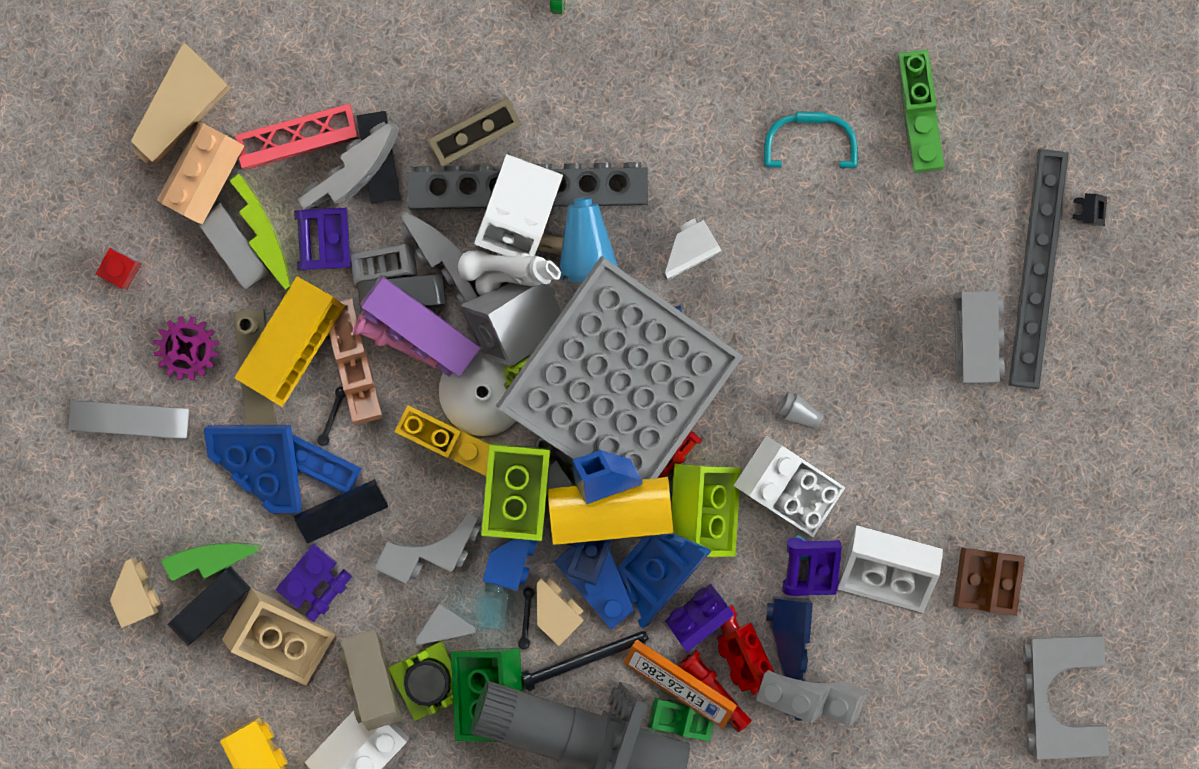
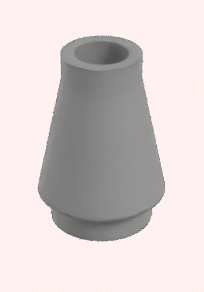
[777,392,824,429]

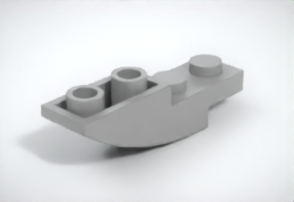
[298,122,399,210]
[400,213,478,305]

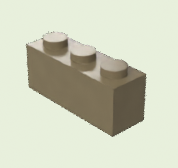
[427,97,522,166]
[339,629,402,731]

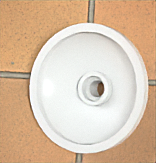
[439,350,516,436]

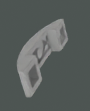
[68,400,190,438]

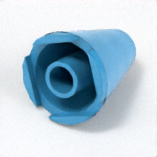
[559,198,618,282]

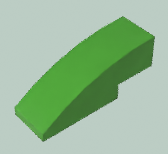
[161,542,261,581]

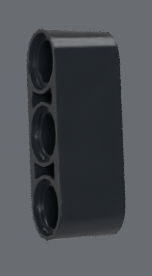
[167,566,251,646]

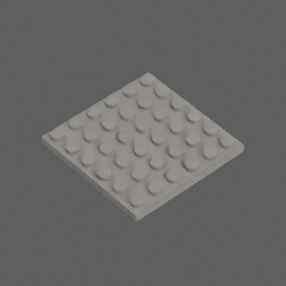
[496,256,743,479]

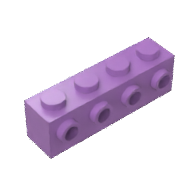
[360,275,480,377]

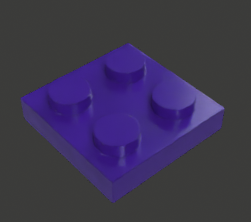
[665,584,735,652]

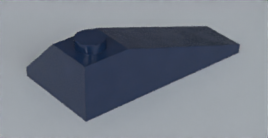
[766,596,813,721]

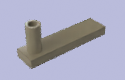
[233,309,277,425]

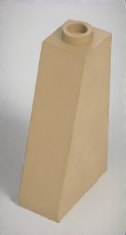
[131,43,231,164]

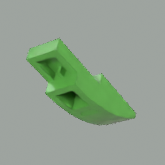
[898,49,944,174]

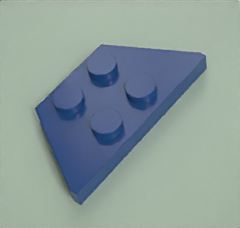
[618,533,711,628]

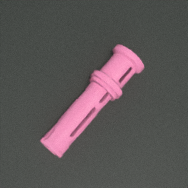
[353,309,438,369]

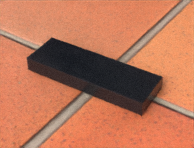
[356,111,401,204]
[294,479,388,544]

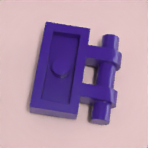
[275,543,352,622]

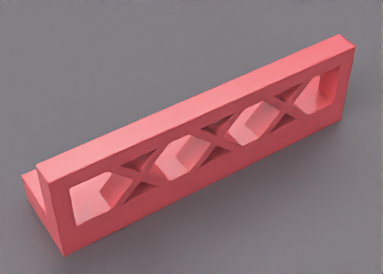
[235,104,360,170]

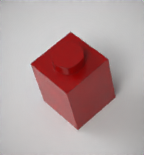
[95,248,142,290]

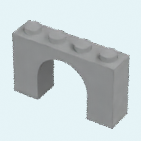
[1023,634,1109,759]

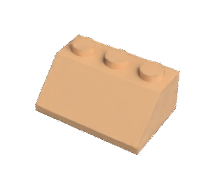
[157,121,245,225]

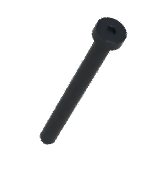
[521,631,649,692]

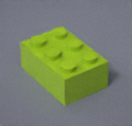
[481,443,550,541]

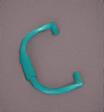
[764,111,858,168]

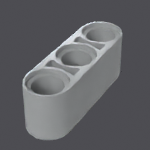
[198,202,270,289]

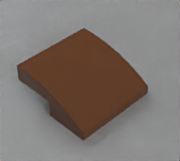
[953,547,1025,616]

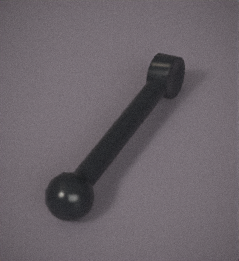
[317,387,346,446]
[518,587,535,649]

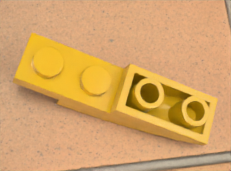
[394,405,489,476]

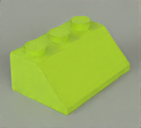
[671,464,741,557]

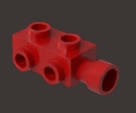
[717,604,775,695]

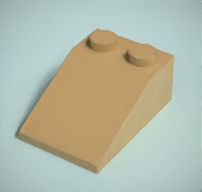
[222,588,335,686]

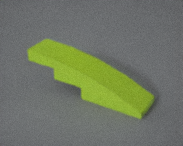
[230,174,292,290]

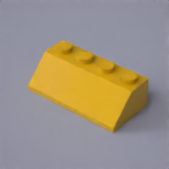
[220,717,288,769]

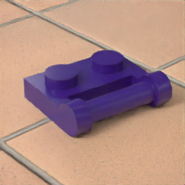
[294,207,351,271]
[782,538,842,596]

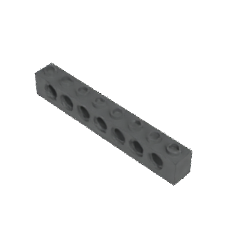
[407,162,648,210]

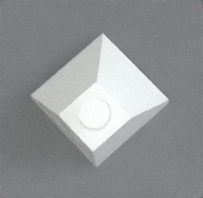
[664,218,722,281]

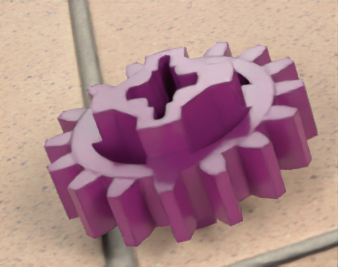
[154,316,220,380]

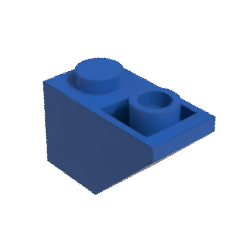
[573,450,643,504]
[483,539,537,590]

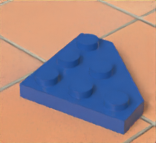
[204,425,302,513]

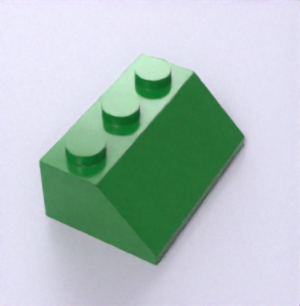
[451,648,522,742]

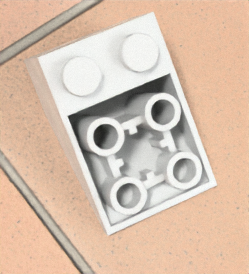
[474,154,563,256]
[734,436,845,537]

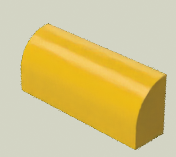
[234,276,345,407]
[548,477,674,545]

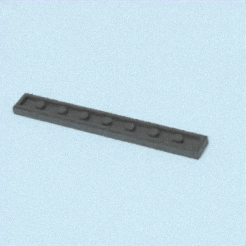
[1008,149,1069,389]

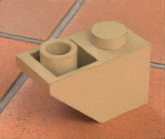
[110,557,160,628]
[537,577,584,646]

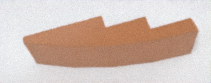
[329,298,383,426]

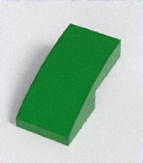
[647,698,714,742]

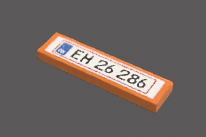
[623,640,737,729]

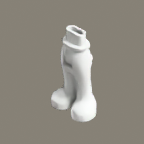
[458,250,561,296]

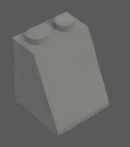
[460,282,563,366]

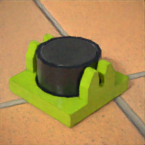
[389,640,453,721]

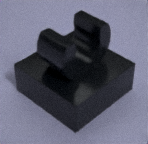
[1072,193,1107,226]

